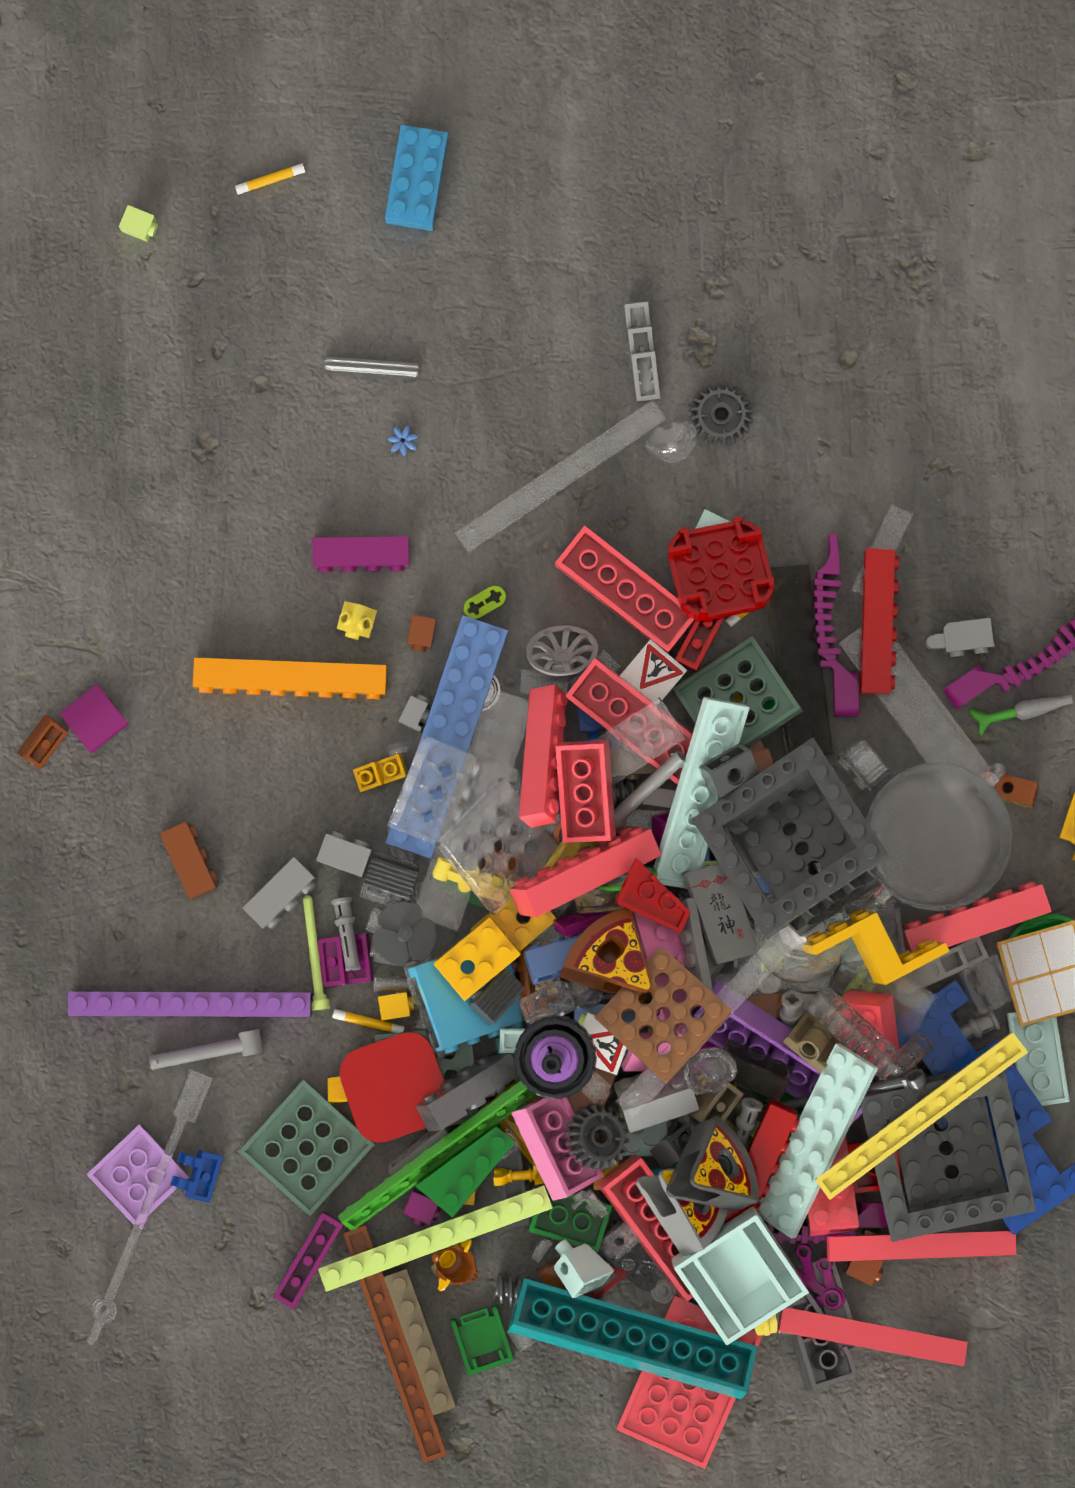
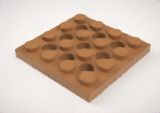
[594,946,733,1084]

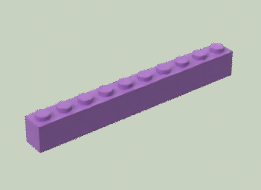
[68,991,312,1017]

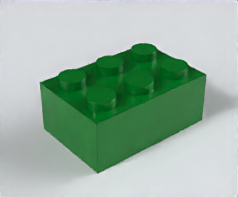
[528,1184,612,1253]

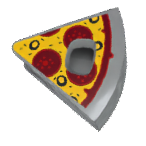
[636,1169,728,1256]

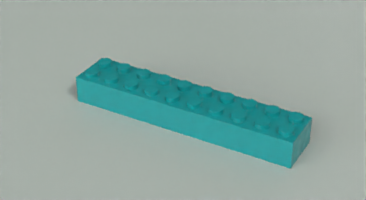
[508,1278,758,1399]

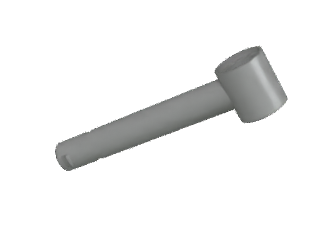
[614,751,686,831]
[149,1029,264,1070]

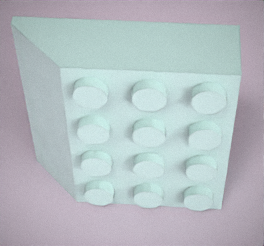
[671,1206,809,1345]

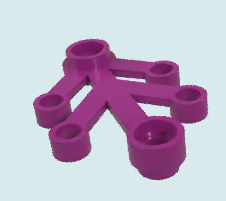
[794,1244,846,1310]

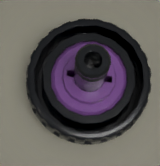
[514,1015,597,1099]

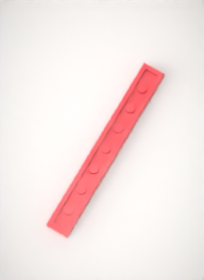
[827,1230,1016,1262]
[777,1307,968,1366]

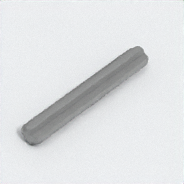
[325,357,419,377]

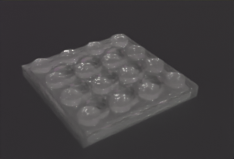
[435,778,558,915]

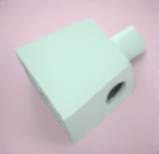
[554,1239,614,1298]

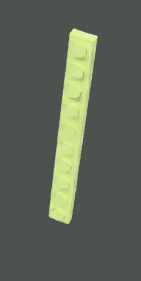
[318,1185,553,1292]

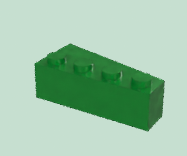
[415,1126,515,1217]

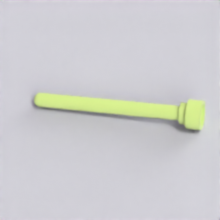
[303,895,330,1011]

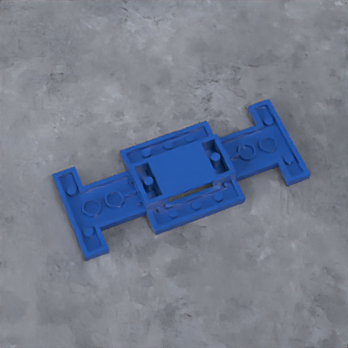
[896,980,1075,1235]

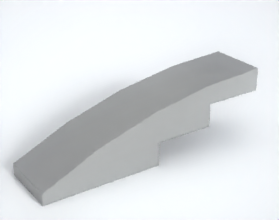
[624,300,660,401]

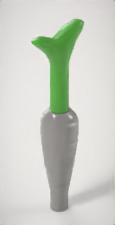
[970,694,1073,736]

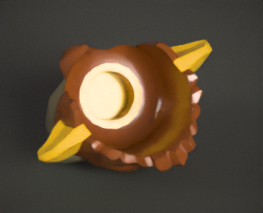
[431,1239,478,1291]

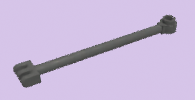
[756,1069,927,1122]

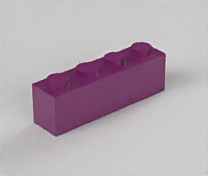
[312,536,410,573]
[273,1211,343,1309]

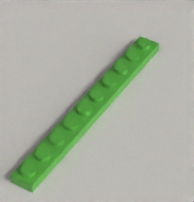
[338,1080,537,1231]

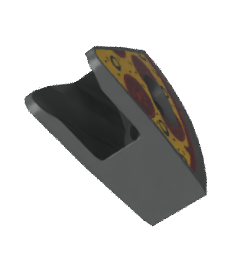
[666,1116,759,1211]

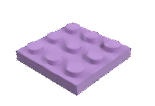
[86,1124,190,1227]

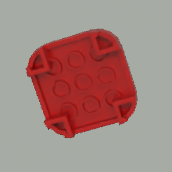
[668,517,774,621]
[339,1032,444,1143]

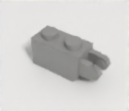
[924,618,994,657]

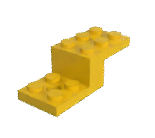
[433,895,557,1001]

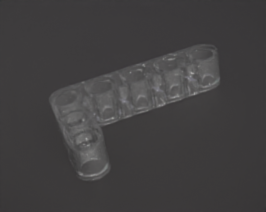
[808,987,933,1081]

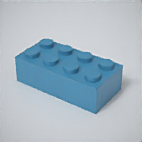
[385,125,449,231]

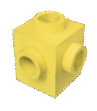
[337,601,377,640]

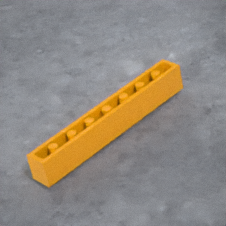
[193,658,387,700]

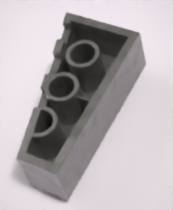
[415,1054,520,1131]

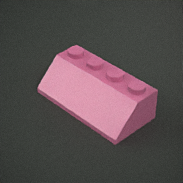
[511,1097,604,1201]

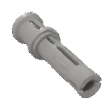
[331,897,361,972]
[779,991,803,1029]
[959,1009,1000,1040]
[735,1098,763,1148]

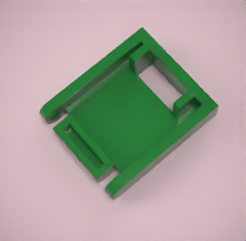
[450,1305,514,1376]

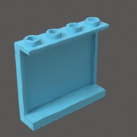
[407,958,527,1054]

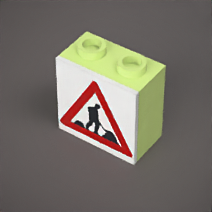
[620,639,687,705]
[578,1010,626,1075]

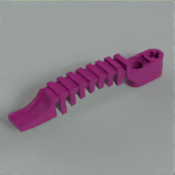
[813,533,859,717]
[943,619,1075,709]
[766,1202,888,1244]

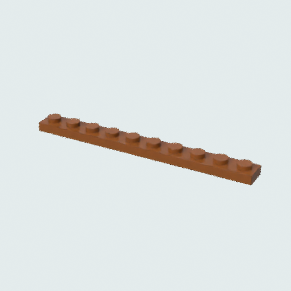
[343,1225,447,1463]

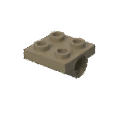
[783,1011,844,1074]

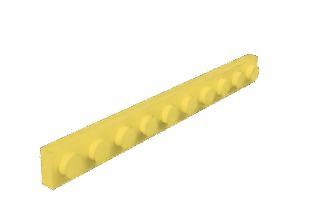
[815,1031,1028,1200]

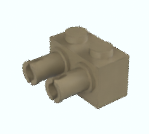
[689,1074,751,1132]

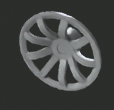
[526,625,598,676]

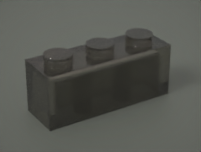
[712,1038,794,1102]

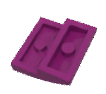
[59,684,129,754]
[317,933,374,987]

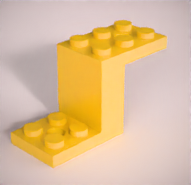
[801,909,950,985]

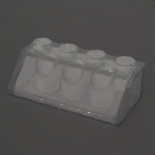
[830,944,938,1039]

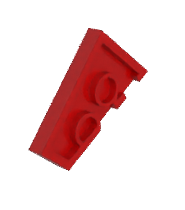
[615,858,691,934]

